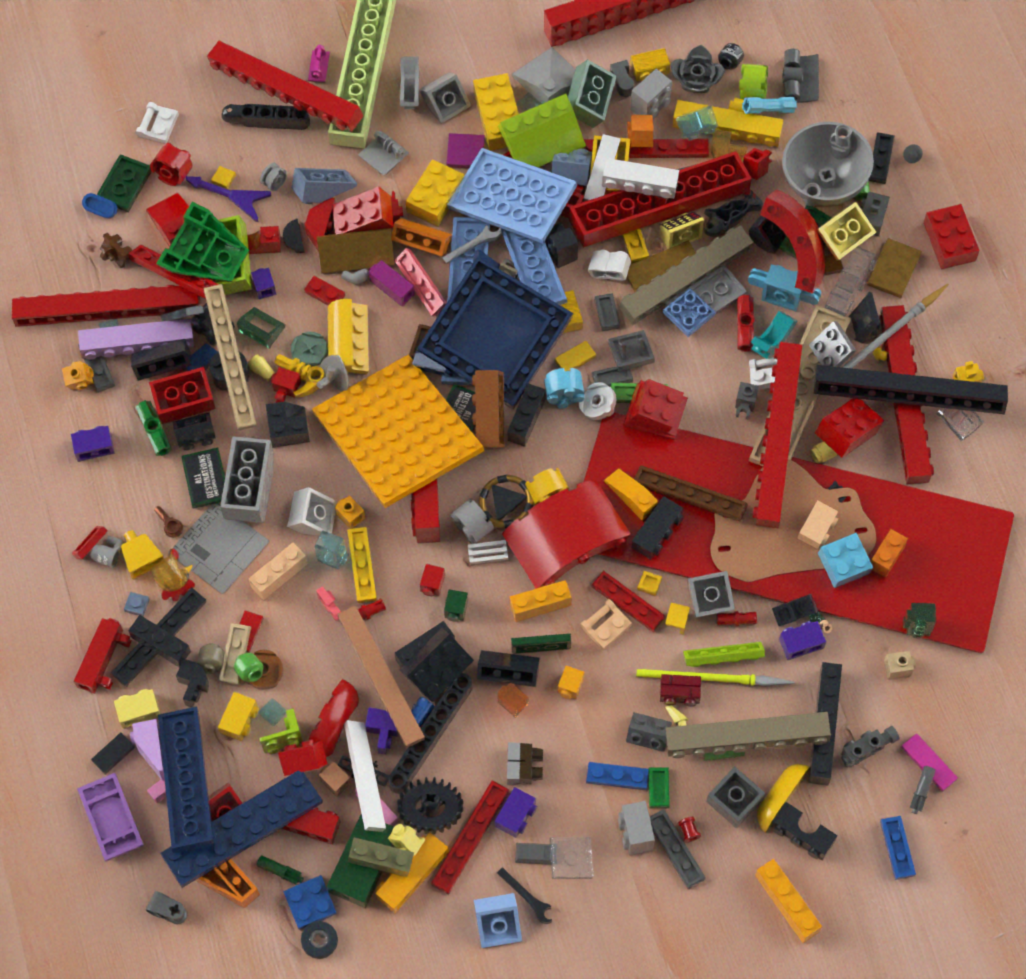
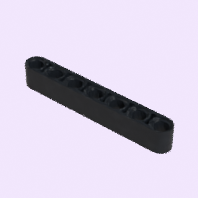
[388,673,472,794]

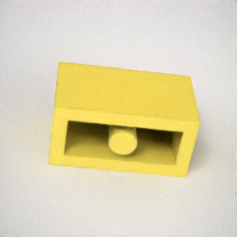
[114,689,160,729]

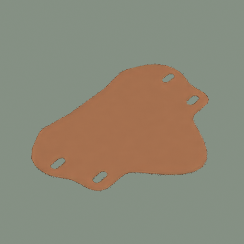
[711,459,876,582]

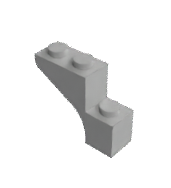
[400,56,420,109]

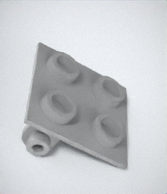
[358,131,409,176]

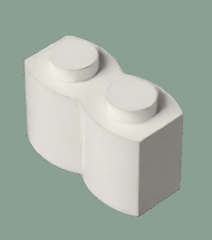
[588,250,631,281]

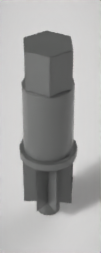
[910,766,936,814]

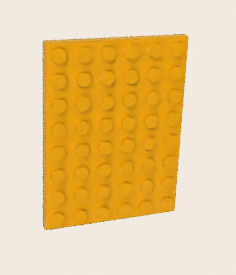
[312,354,484,508]

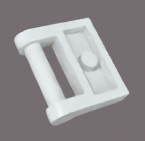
[135,102,179,144]
[749,357,777,390]

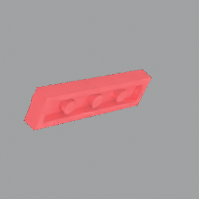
[394,248,447,316]

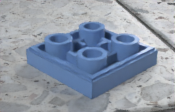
[663,288,716,337]

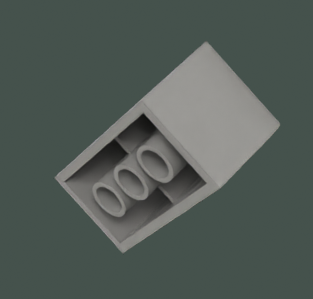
[220,436,274,523]

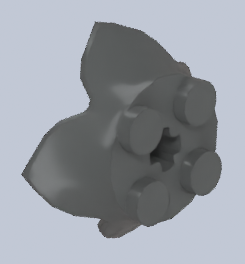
[671,45,725,93]

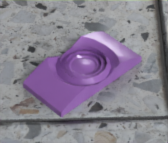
[77,773,144,862]

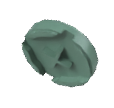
[291,332,328,367]

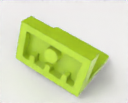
[259,708,303,754]

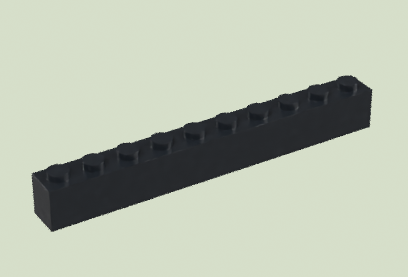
[814,365,1008,415]

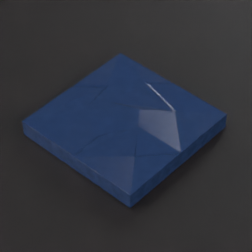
[417,256,573,409]

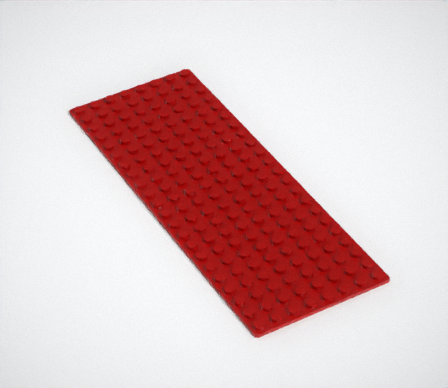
[584,412,1014,653]

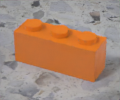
[391,218,452,256]

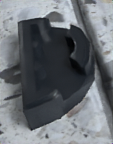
[283,219,305,253]

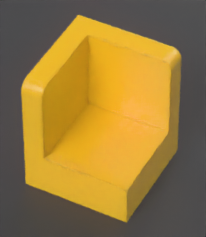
[666,602,690,635]

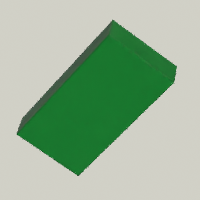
[648,767,670,808]

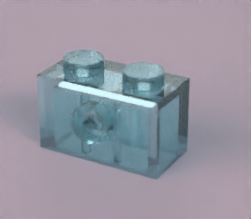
[314,530,348,570]

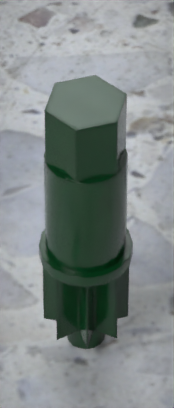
[257,855,304,885]

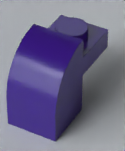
[365,707,398,755]

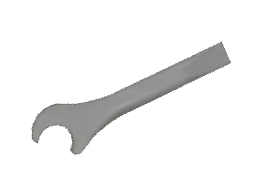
[442,225,501,263]

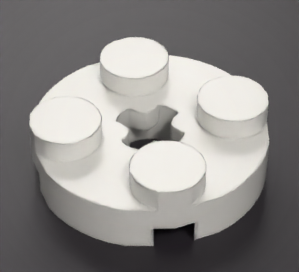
[579,382,617,420]

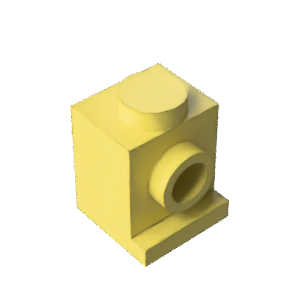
[388,824,425,856]

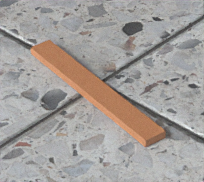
[338,606,425,748]

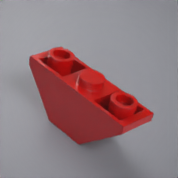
[305,197,336,252]

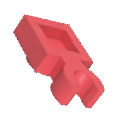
[316,586,341,621]

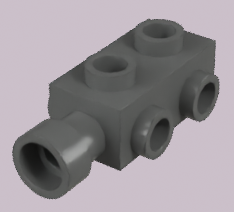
[841,726,900,767]

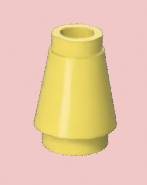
[248,354,275,381]

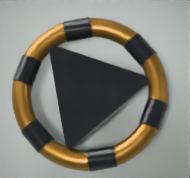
[478,474,534,528]

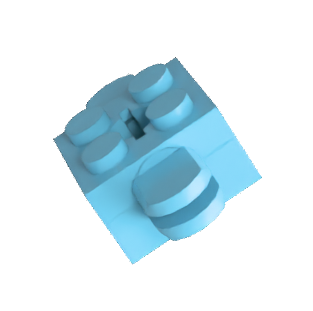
[747,264,822,312]

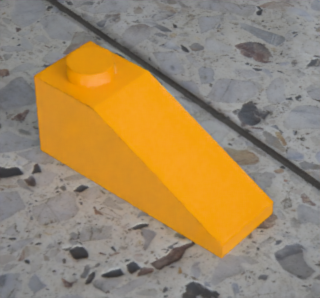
[604,469,658,521]

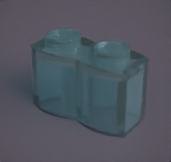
[676,105,718,141]

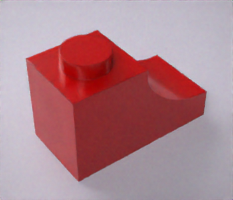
[247,226,281,254]

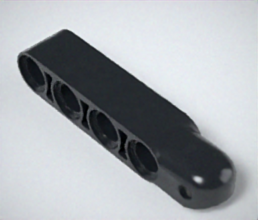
[221,104,310,130]

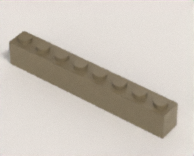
[620,225,754,326]
[666,712,831,758]

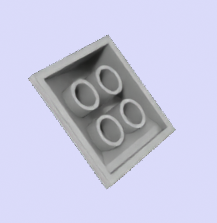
[512,47,575,104]

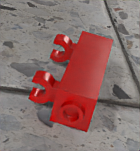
[74,618,132,694]

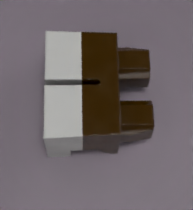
[507,742,543,785]

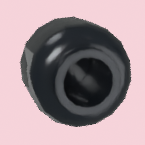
[718,43,744,70]

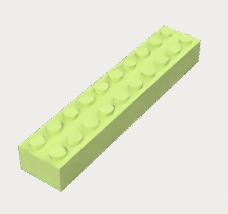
[328,0,396,149]

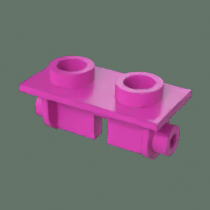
[308,45,330,82]

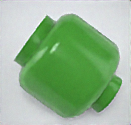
[234,653,263,682]

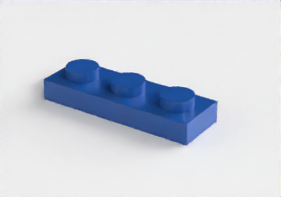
[586,762,649,790]
[880,816,916,880]

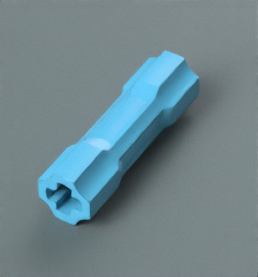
[742,97,797,114]

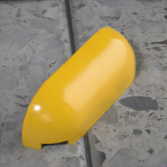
[757,764,810,833]

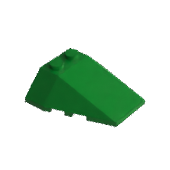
[156,201,249,282]

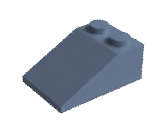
[292,168,357,204]

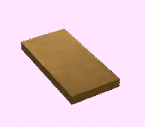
[317,228,394,273]
[626,240,696,292]

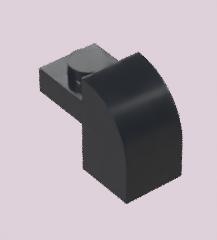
[176,659,209,707]

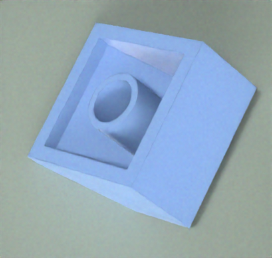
[474,893,522,948]

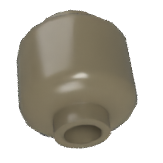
[197,643,224,674]

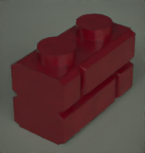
[660,674,701,707]

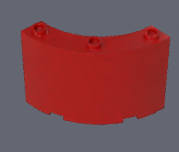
[760,189,826,294]
[502,479,631,589]

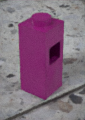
[369,260,415,307]

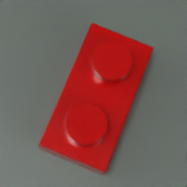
[304,276,345,305]

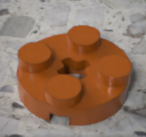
[248,649,283,689]

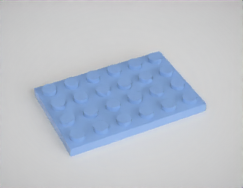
[447,148,577,243]

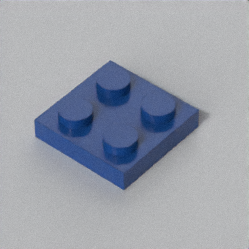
[283,875,337,930]

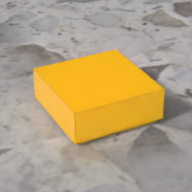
[211,166,236,189]
[637,571,662,596]

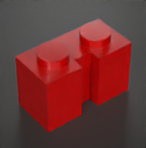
[278,739,328,776]

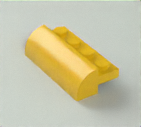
[328,299,369,375]

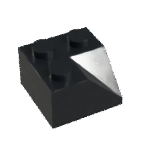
[266,402,310,448]

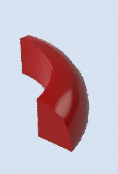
[308,679,359,757]

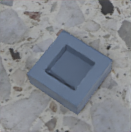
[124,592,150,616]

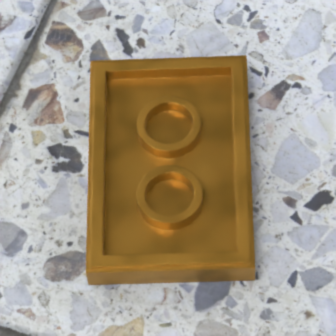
[867,238,922,298]

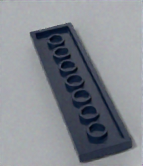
[158,706,214,853]
[160,771,323,888]

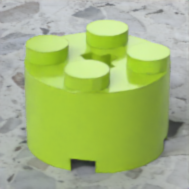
[739,64,768,99]

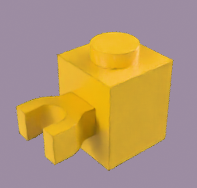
[953,361,984,382]

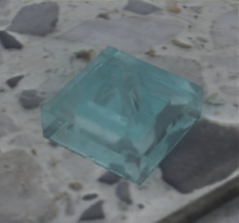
[259,698,286,727]

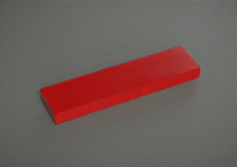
[591,570,665,632]

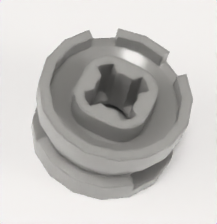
[260,162,287,192]

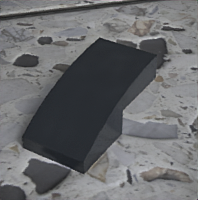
[772,594,818,626]

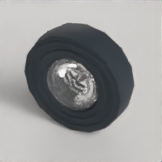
[301,921,338,959]

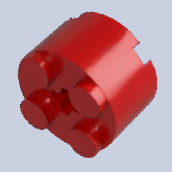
[150,143,193,186]

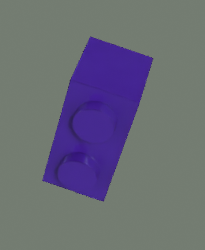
[71,426,115,462]
[779,621,826,660]
[495,787,537,838]

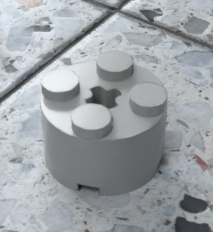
[450,498,494,544]

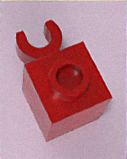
[271,367,301,403]

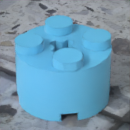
[544,368,585,409]

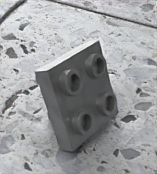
[809,321,856,367]
[608,330,655,372]

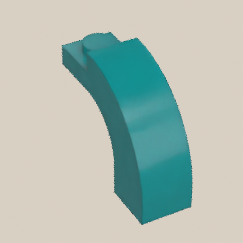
[751,311,798,359]

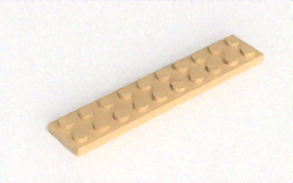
[749,306,851,466]

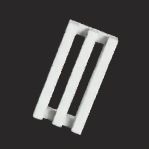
[468,540,509,565]

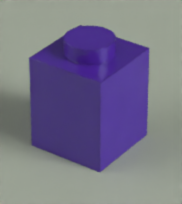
[251,267,277,300]

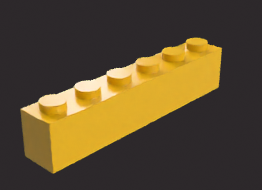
[672,100,784,147]

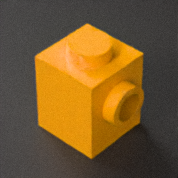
[335,495,366,529]

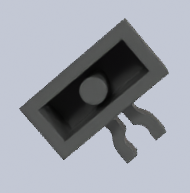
[860,191,890,236]

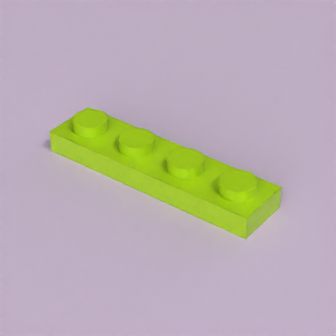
[683,642,765,667]

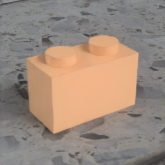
[798,500,838,549]

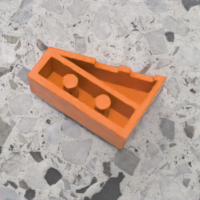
[195,859,260,909]

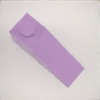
[130,719,165,781]

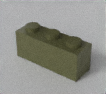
[347,837,414,877]

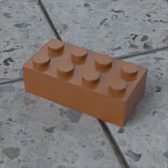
[472,370,504,448]

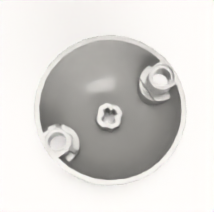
[782,122,874,206]

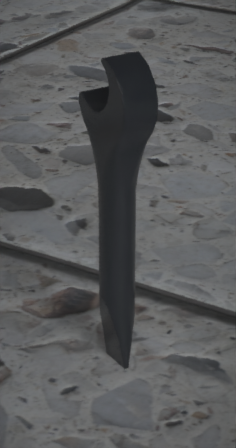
[497,867,552,924]

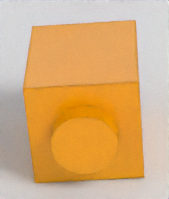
[558,665,584,699]

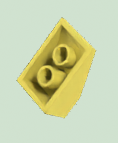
[817,202,876,261]

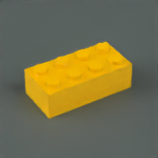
[473,73,519,151]

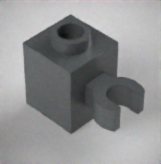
[735,382,759,420]

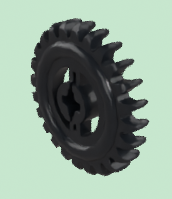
[397,777,464,834]

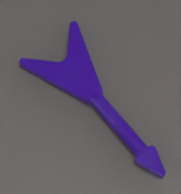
[186,176,271,222]

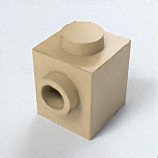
[884,651,916,679]

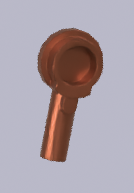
[154,506,183,538]

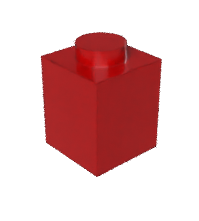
[420,564,445,597]

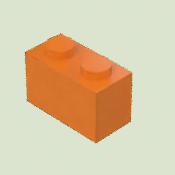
[627,115,653,147]
[871,529,908,578]

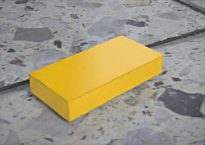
[555,341,596,371]

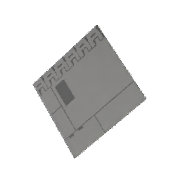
[168,503,269,594]

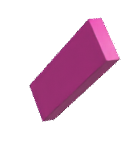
[901,733,958,792]

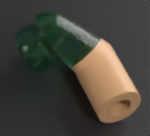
[809,612,832,633]

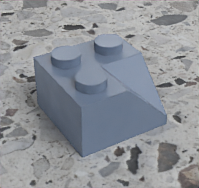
[552,149,592,185]

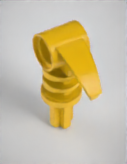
[274,354,325,398]

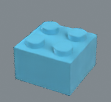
[818,533,873,588]

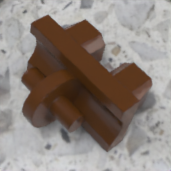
[100,232,132,268]

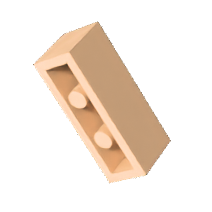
[249,542,308,601]

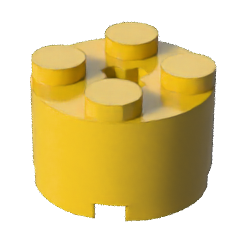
[525,468,569,505]

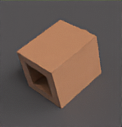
[319,761,352,797]

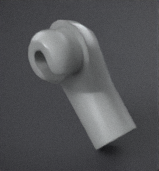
[341,269,369,285]

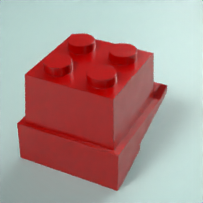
[623,379,688,439]

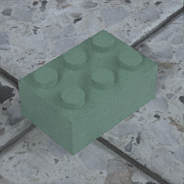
[568,59,616,128]

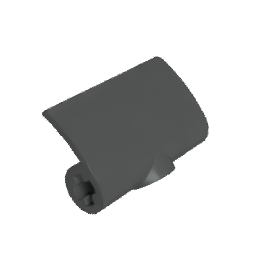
[782,48,819,103]

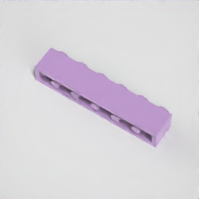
[78,318,194,360]

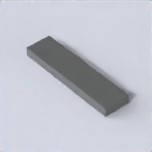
[650,809,706,889]

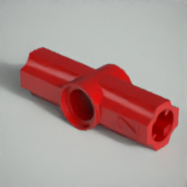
[737,295,755,352]

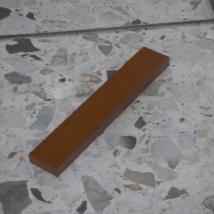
[634,465,748,522]

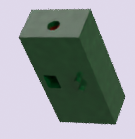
[326,813,395,909]

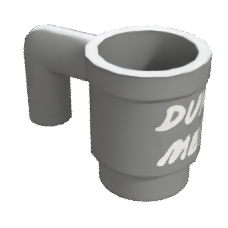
[91,536,124,568]

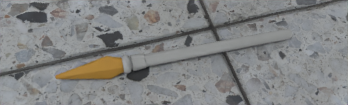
[843,284,949,368]

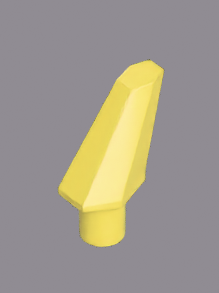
[665,705,689,726]

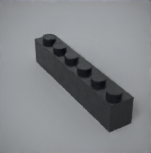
[808,662,842,786]

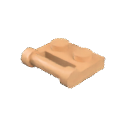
[580,599,632,651]

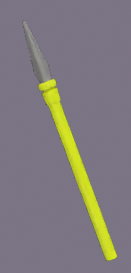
[636,669,795,686]

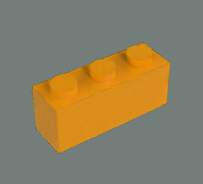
[510,580,572,622]

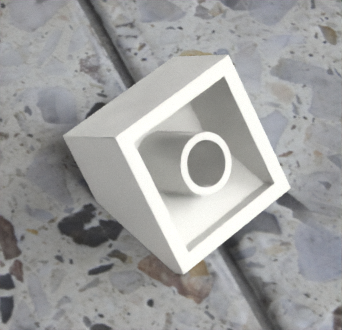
[287,487,338,537]

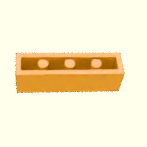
[376,832,449,914]
[755,859,822,943]

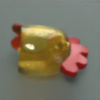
[151,548,195,601]

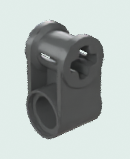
[145,891,187,924]

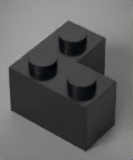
[545,222,578,268]

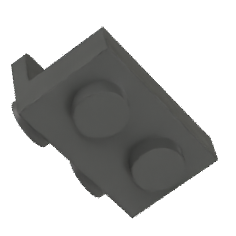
[626,712,672,752]

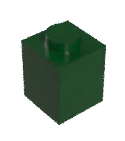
[444,589,468,622]

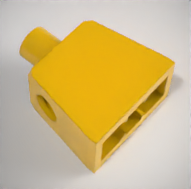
[121,530,166,579]

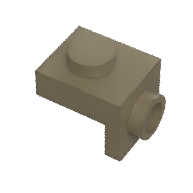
[499,258,518,278]

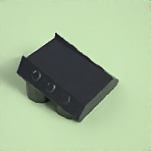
[848,292,880,343]

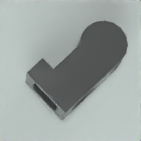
[610,60,634,97]

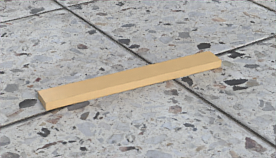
[204,284,257,430]

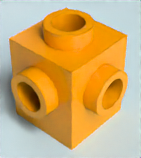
[62,361,94,390]

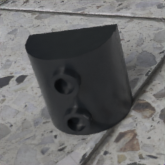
[748,215,787,254]
[173,412,216,451]

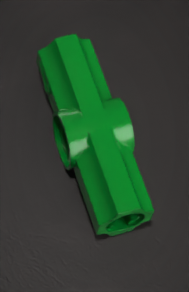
[136,400,172,456]

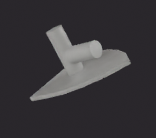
[317,355,348,392]

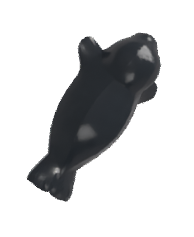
[704,195,761,237]

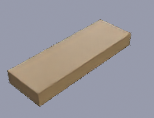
[219,623,251,685]

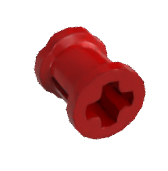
[678,816,701,843]

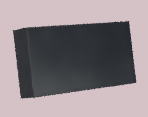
[91,732,135,775]

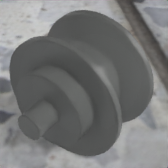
[903,144,923,163]

